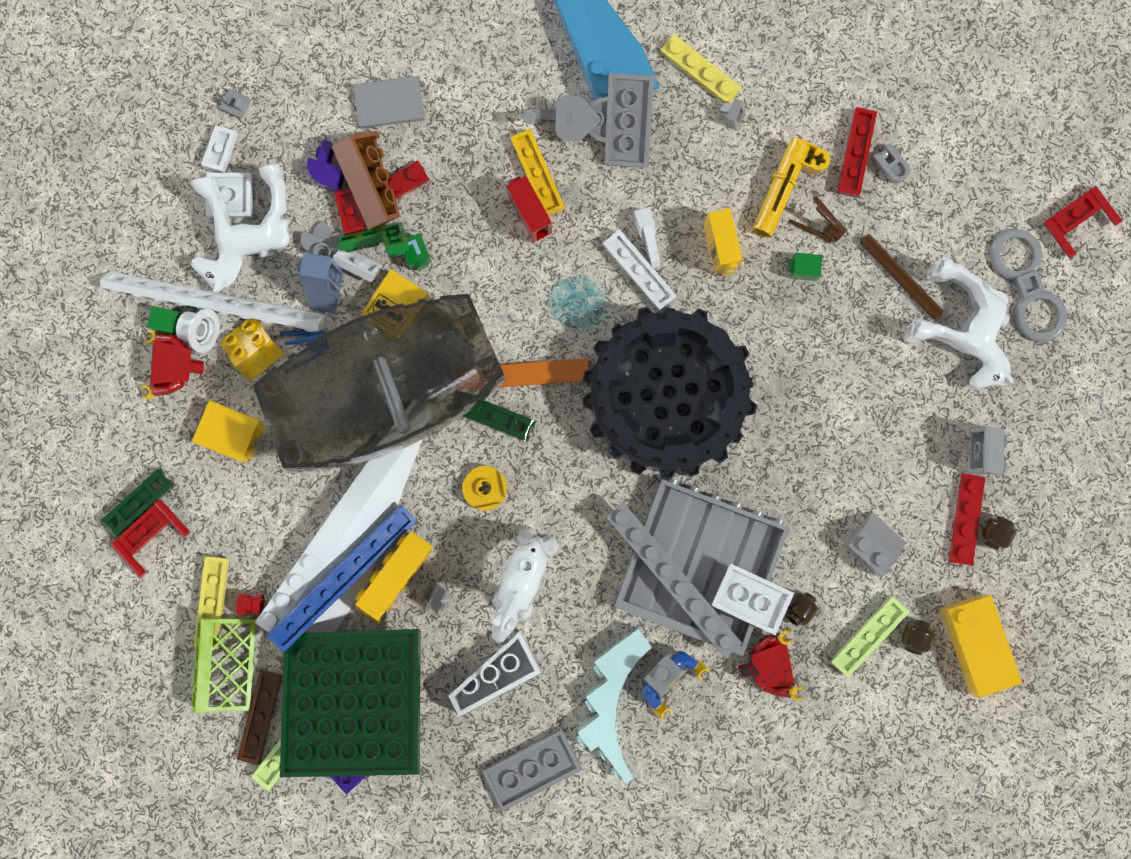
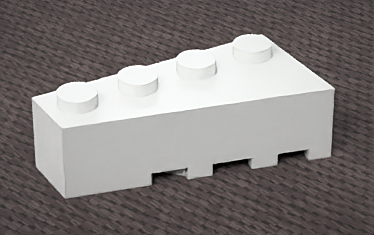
[449,631,543,717]

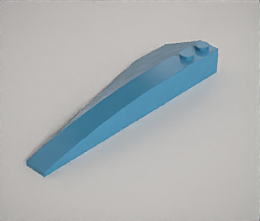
[553,0,659,101]

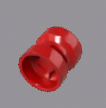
[236,593,265,616]

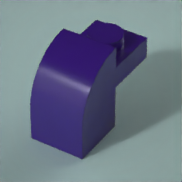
[307,139,345,192]

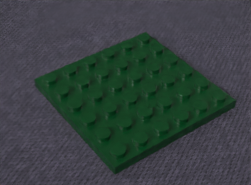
[280,629,421,778]

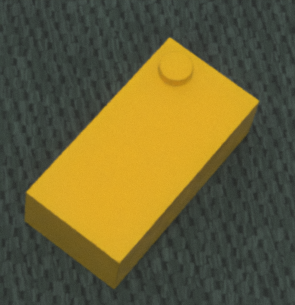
[940,594,1023,698]

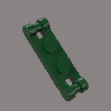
[454,392,536,442]
[99,468,176,539]

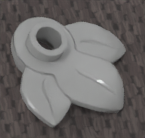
[301,221,345,259]

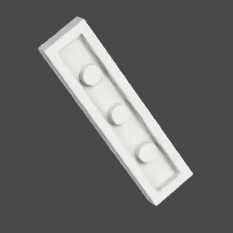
[602,229,677,312]

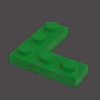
[337,222,409,256]

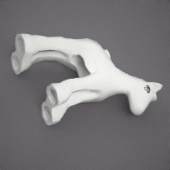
[191,164,291,293]
[904,256,1014,389]
[491,527,559,643]

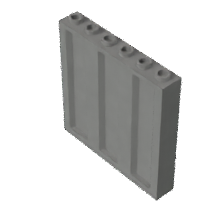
[614,478,790,656]

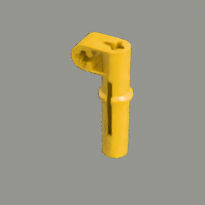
[752,137,830,238]

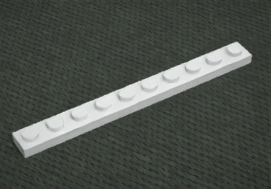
[100,271,325,332]

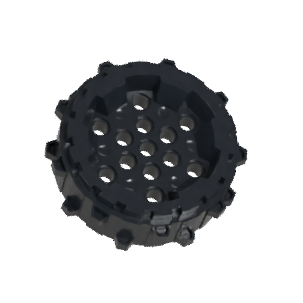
[582,306,757,479]

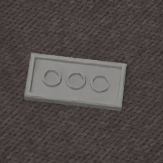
[481,728,583,812]

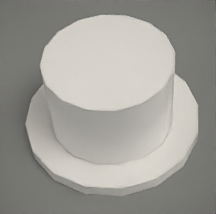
[176,309,220,353]

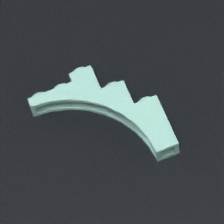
[576,627,652,784]

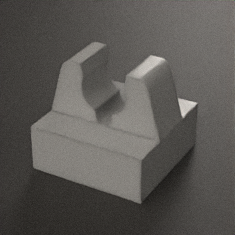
[220,89,251,119]
[719,98,746,130]
[420,581,451,610]

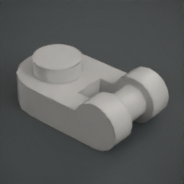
[871,143,910,183]

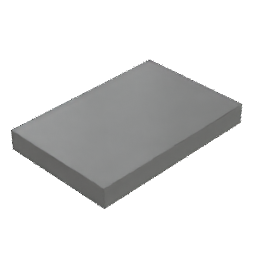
[353,76,425,129]

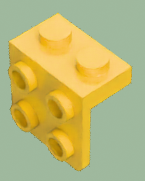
[220,318,285,381]

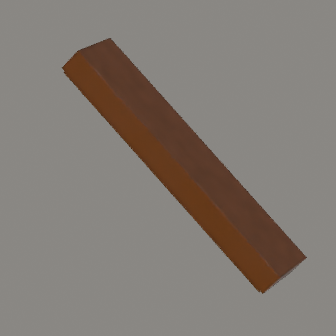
[237,669,283,765]

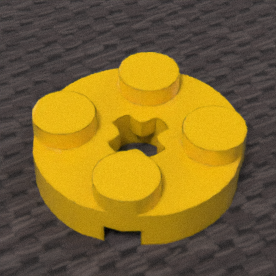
[462,466,508,511]

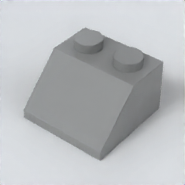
[969,426,1007,475]
[842,512,906,577]

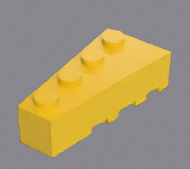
[355,531,433,626]

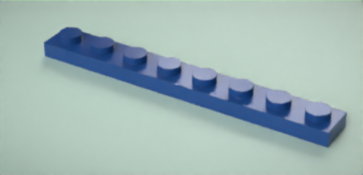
[266,504,417,653]

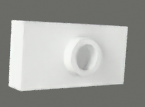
[201,125,238,173]
[333,250,383,282]

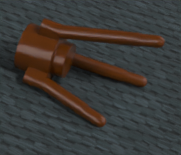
[789,197,847,243]

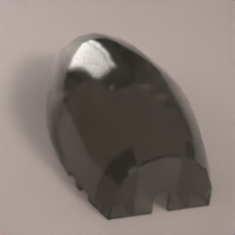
[253,294,506,473]

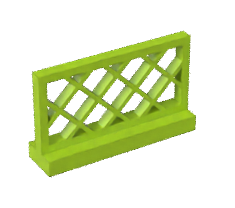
[191,617,256,714]

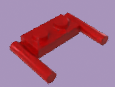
[1043,186,1123,259]
[110,499,191,578]

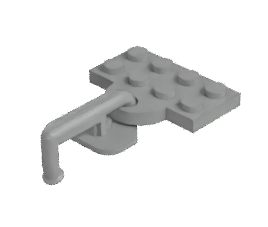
[523,73,655,168]

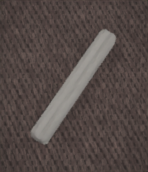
[373,357,411,435]

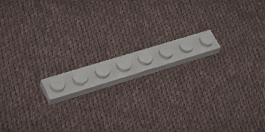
[606,502,743,658]

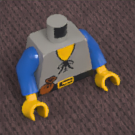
[641,651,710,721]

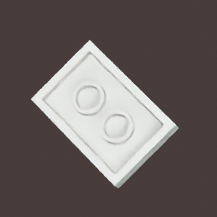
[711,563,794,635]

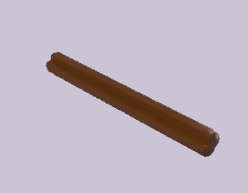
[860,234,944,320]

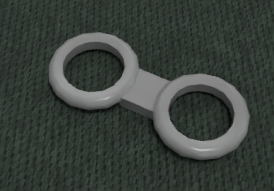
[990,229,1068,342]

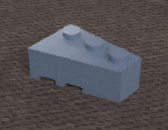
[297,252,344,314]

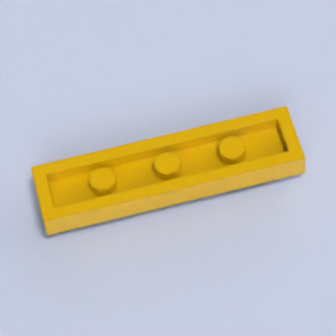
[510,129,565,216]

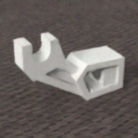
[634,207,660,268]

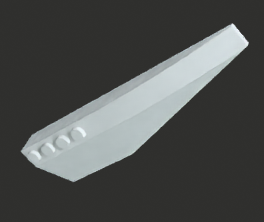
[255,399,434,633]

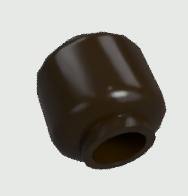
[982,515,1017,551]
[784,592,818,627]
[901,619,935,655]

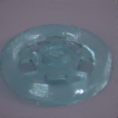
[551,276,604,329]

